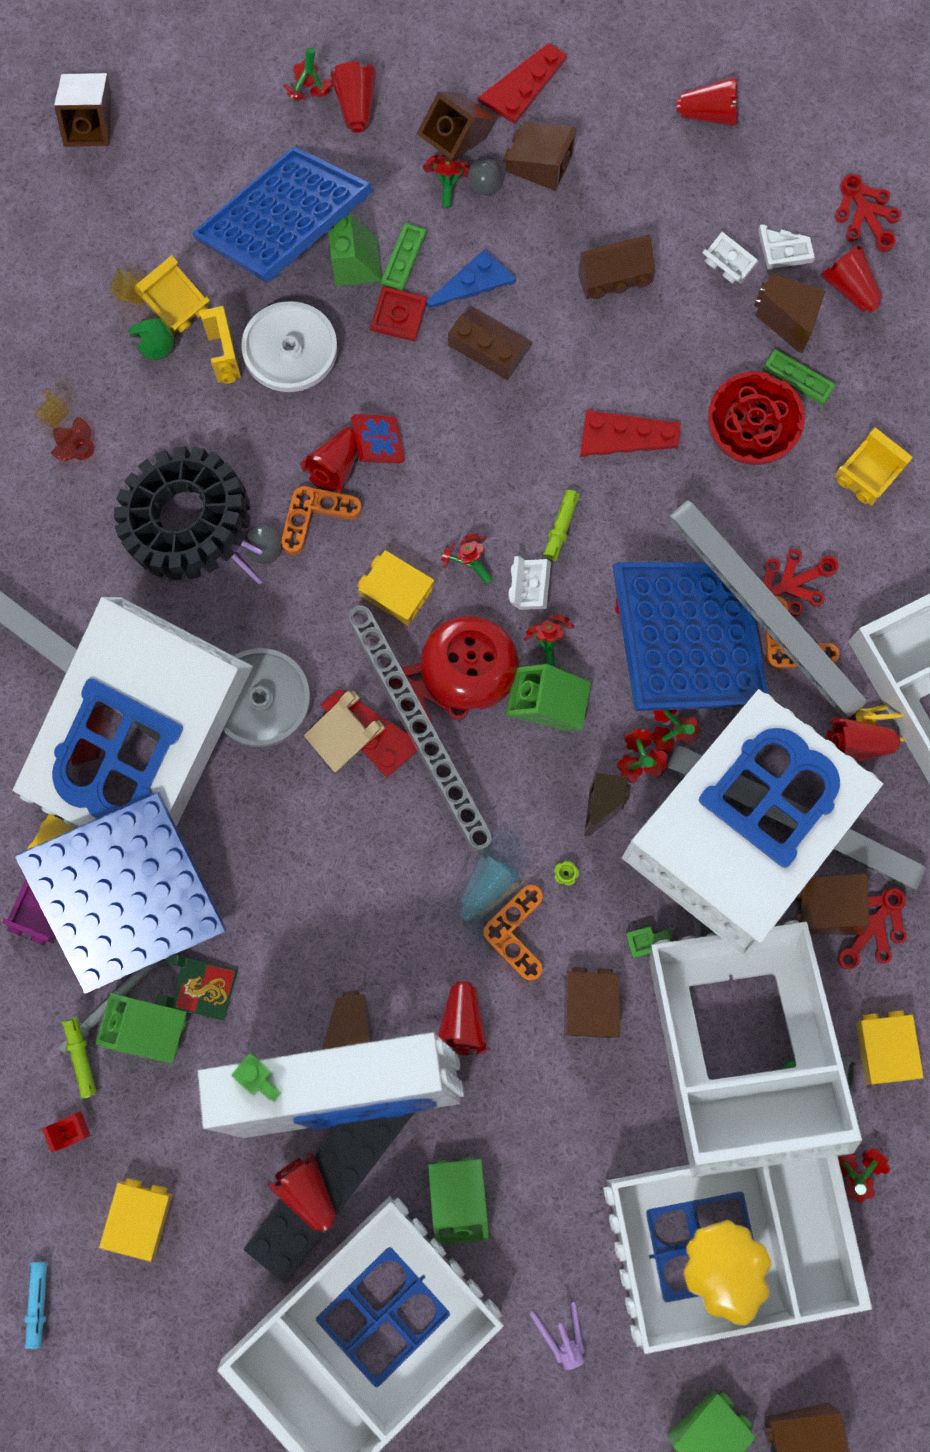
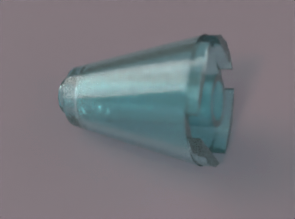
[458,850,525,923]

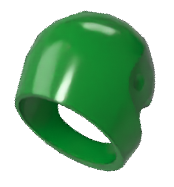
[129,319,174,361]

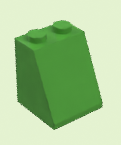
[328,213,382,286]
[506,664,591,731]
[96,993,187,1063]
[428,1157,489,1245]
[667,1389,756,1452]

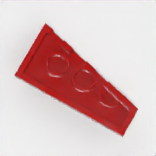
[580,410,681,457]
[321,689,418,778]

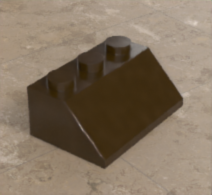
[584,773,631,836]

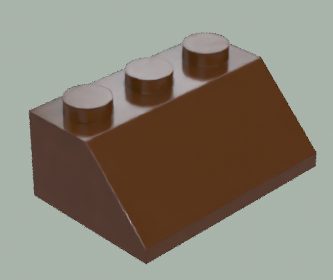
[578,234,655,299]
[448,308,533,381]

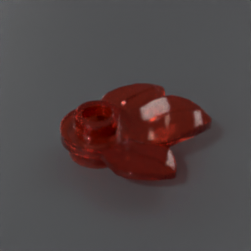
[51,417,94,461]

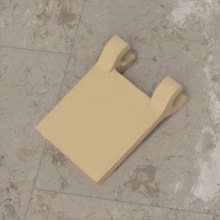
[303,691,385,773]

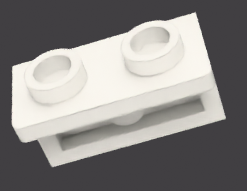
[702,232,759,284]
[508,556,551,610]

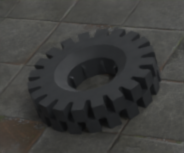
[114,446,251,580]

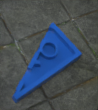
[426,249,516,308]

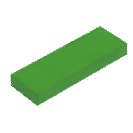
[381,223,427,291]
[762,349,836,406]

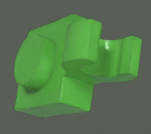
[626,926,673,959]
[231,1053,282,1102]

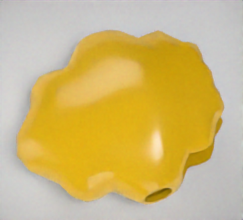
[683,1220,772,1325]

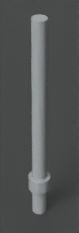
[59,960,161,1054]

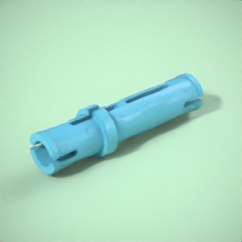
[24,1262,48,1349]

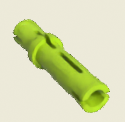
[543,490,580,561]
[61,1017,97,1098]

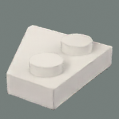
[758,225,815,269]

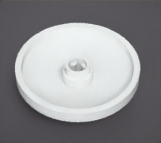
[241,301,337,392]

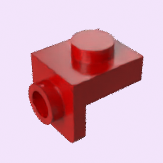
[42,1111,91,1153]

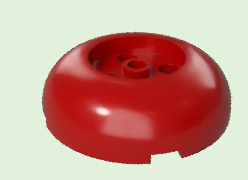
[707,372,805,465]
[421,616,519,710]

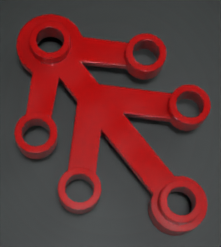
[834,174,901,252]
[762,549,839,617]
[384,663,468,728]
[837,887,907,970]

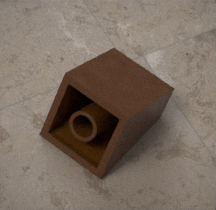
[54,73,111,147]
[416,91,497,160]
[503,122,577,191]
[754,274,826,353]
[796,874,869,935]
[563,967,620,1038]
[322,990,373,1050]
[764,1402,850,1452]

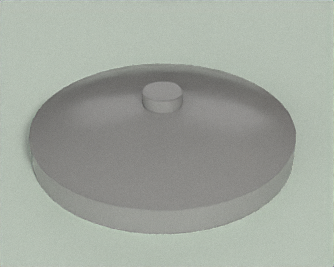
[222,648,311,747]

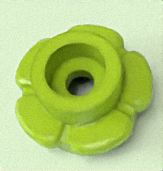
[554,861,579,886]

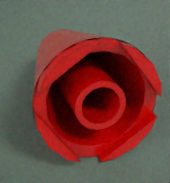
[330,61,376,133]
[676,77,738,126]
[820,244,883,313]
[301,427,358,493]
[826,718,900,763]
[437,981,487,1056]
[267,1153,336,1232]

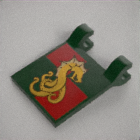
[155,954,237,1021]

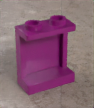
[2,874,56,946]

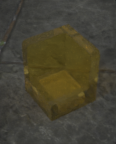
[110,268,144,306]
[34,388,70,430]

